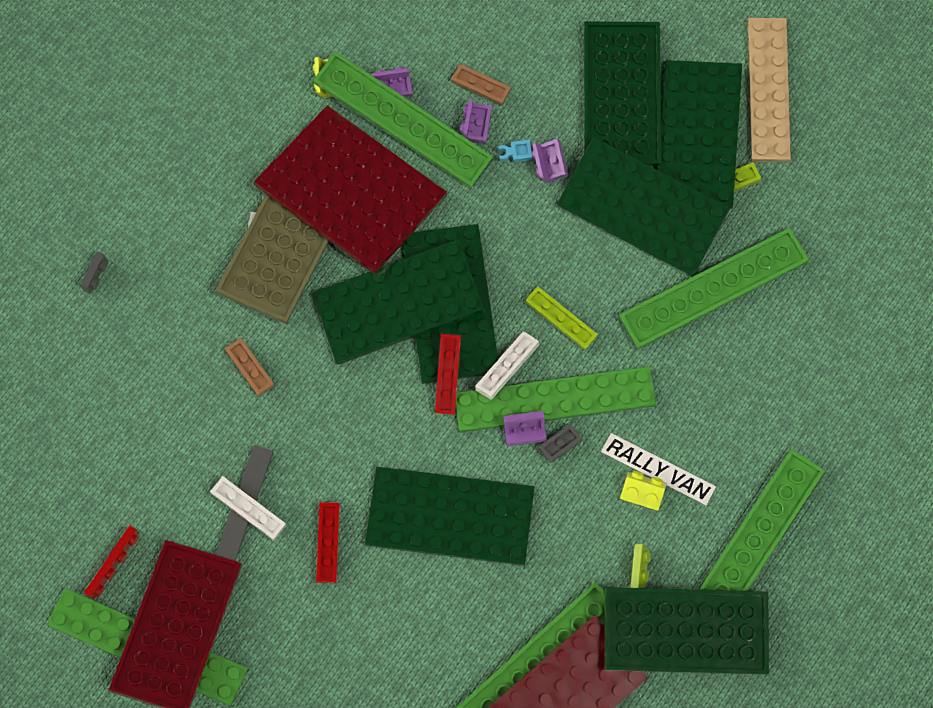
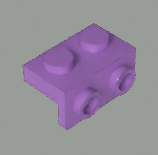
[371,67,412,98]
[460,99,492,144]
[532,139,568,183]
[504,411,546,446]

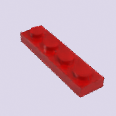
[435,334,461,415]
[316,502,340,584]
[84,525,139,600]

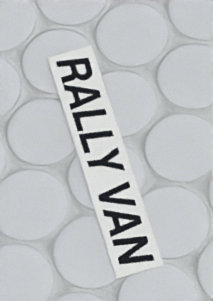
[601,433,716,505]

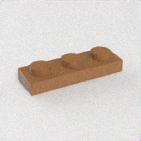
[451,64,511,106]
[225,338,275,397]

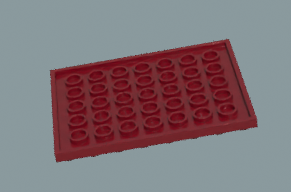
[254,105,447,274]

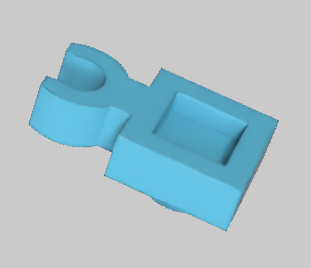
[498,139,533,162]

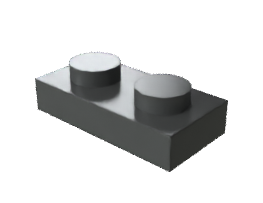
[80,251,108,294]
[539,423,583,464]

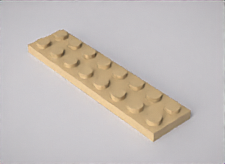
[748,18,791,162]

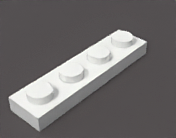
[475,331,539,400]
[210,476,286,541]

